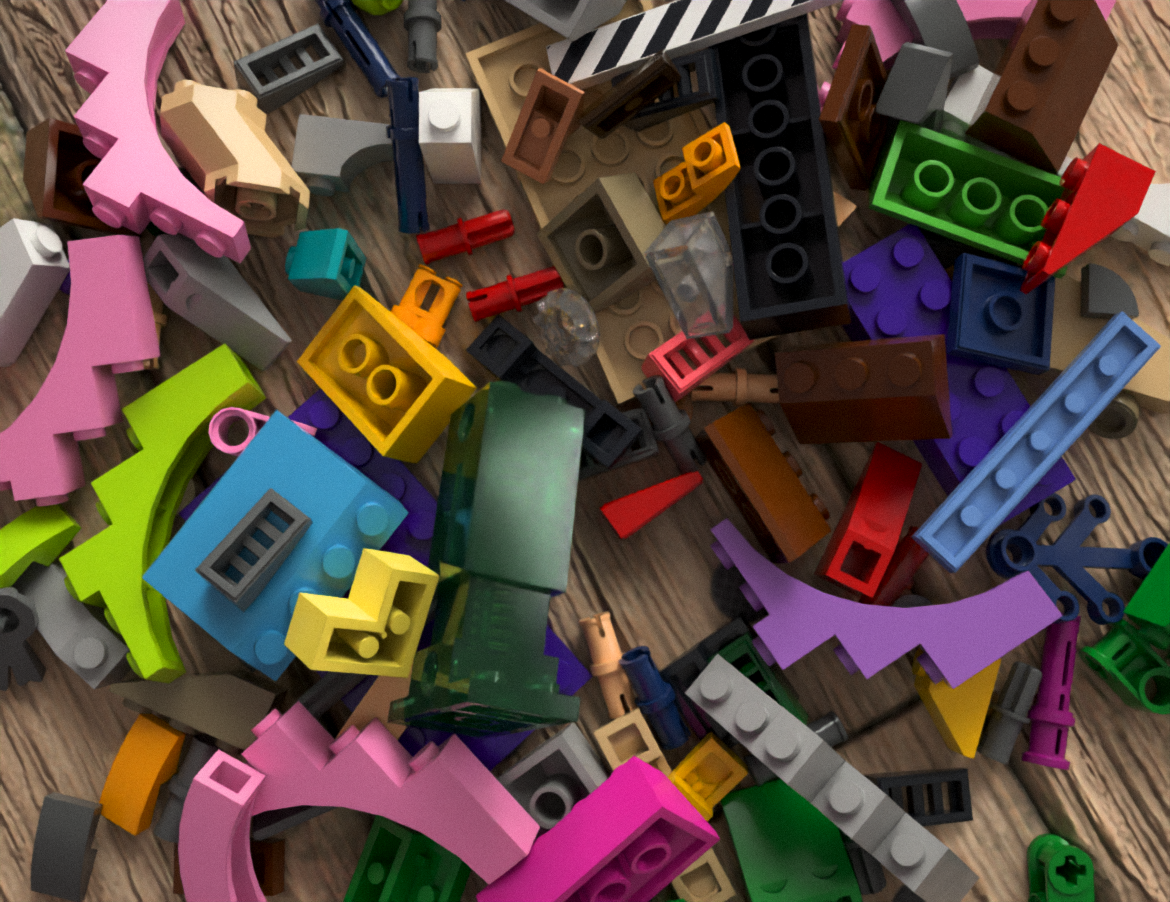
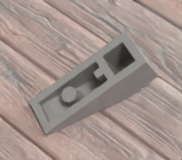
[11,559,132,689]

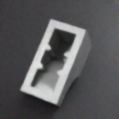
[291,114,394,196]

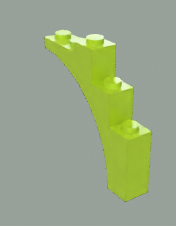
[59,343,266,684]

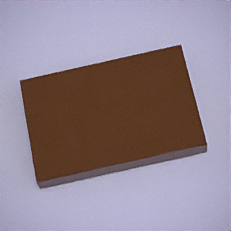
[819,24,888,191]

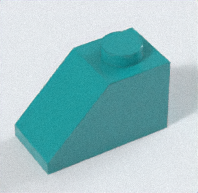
[285,228,367,301]

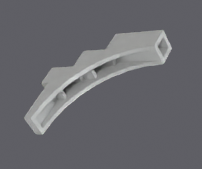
[685,653,980,902]

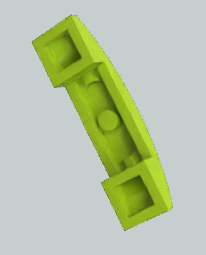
[0,503,81,588]

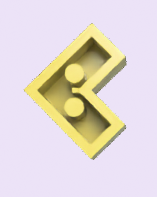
[284,548,440,678]

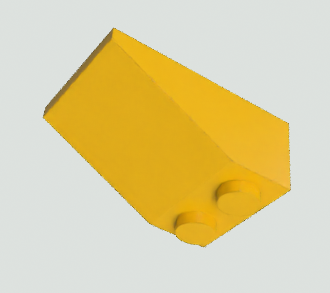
[297,285,477,464]

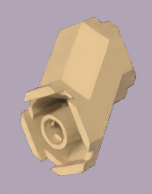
[160,80,310,238]

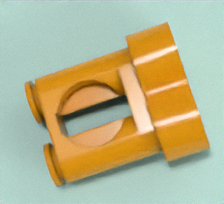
[390,264,463,348]

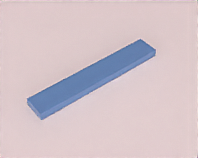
[911,311,1161,573]

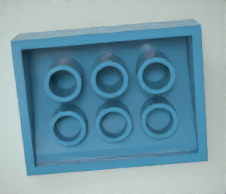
[142,409,409,681]

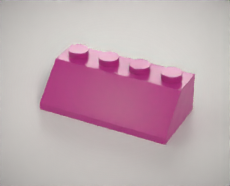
[476,756,720,902]

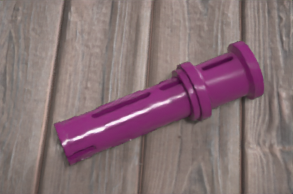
[1021,612,1081,770]

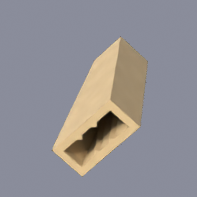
[1007,274,1170,414]

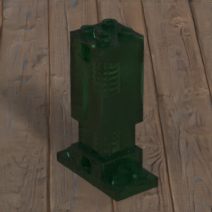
[387,381,586,739]

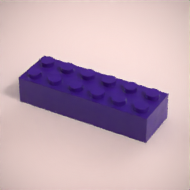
[842,224,1076,526]

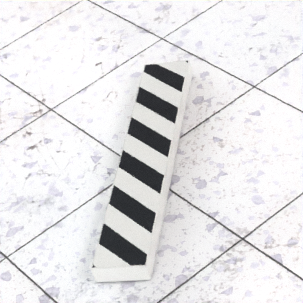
[546,0,844,90]

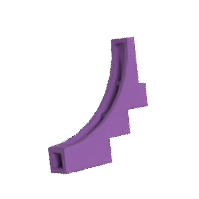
[710,518,1063,689]

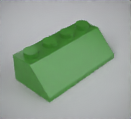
[869,120,1067,279]

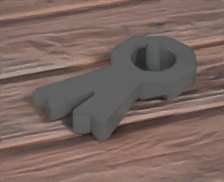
[0,587,46,691]

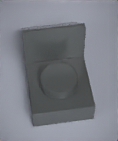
[875,42,953,141]

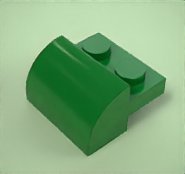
[343,815,472,902]

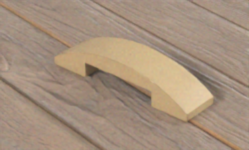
[593,708,736,902]

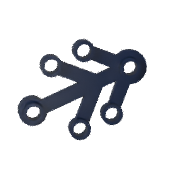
[986,493,1168,625]

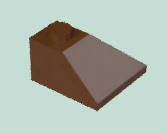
[23,118,141,239]

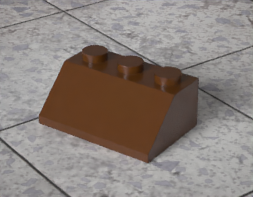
[965,0,1118,175]
[775,334,952,444]
[695,403,832,564]

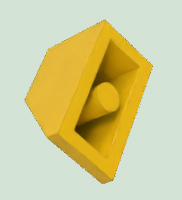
[912,647,1001,759]

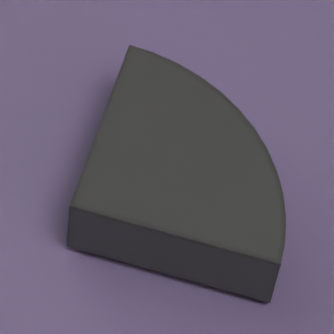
[1081,263,1139,320]

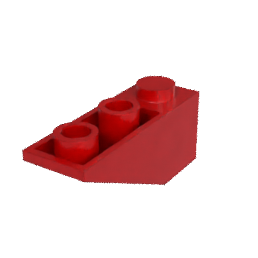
[1020,143,1156,294]
[813,442,922,598]

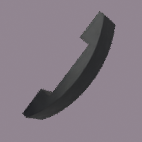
[466,314,643,470]

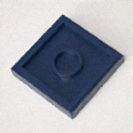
[946,253,1056,375]

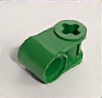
[1078,619,1170,715]
[1026,833,1095,902]

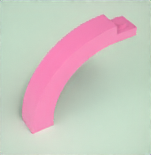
[178,749,267,902]

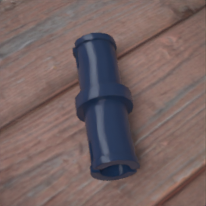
[618,646,691,750]

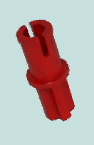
[416,209,515,265]
[466,266,565,322]

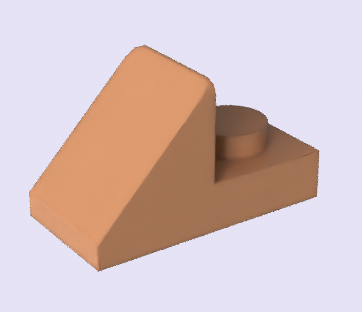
[501,68,585,184]

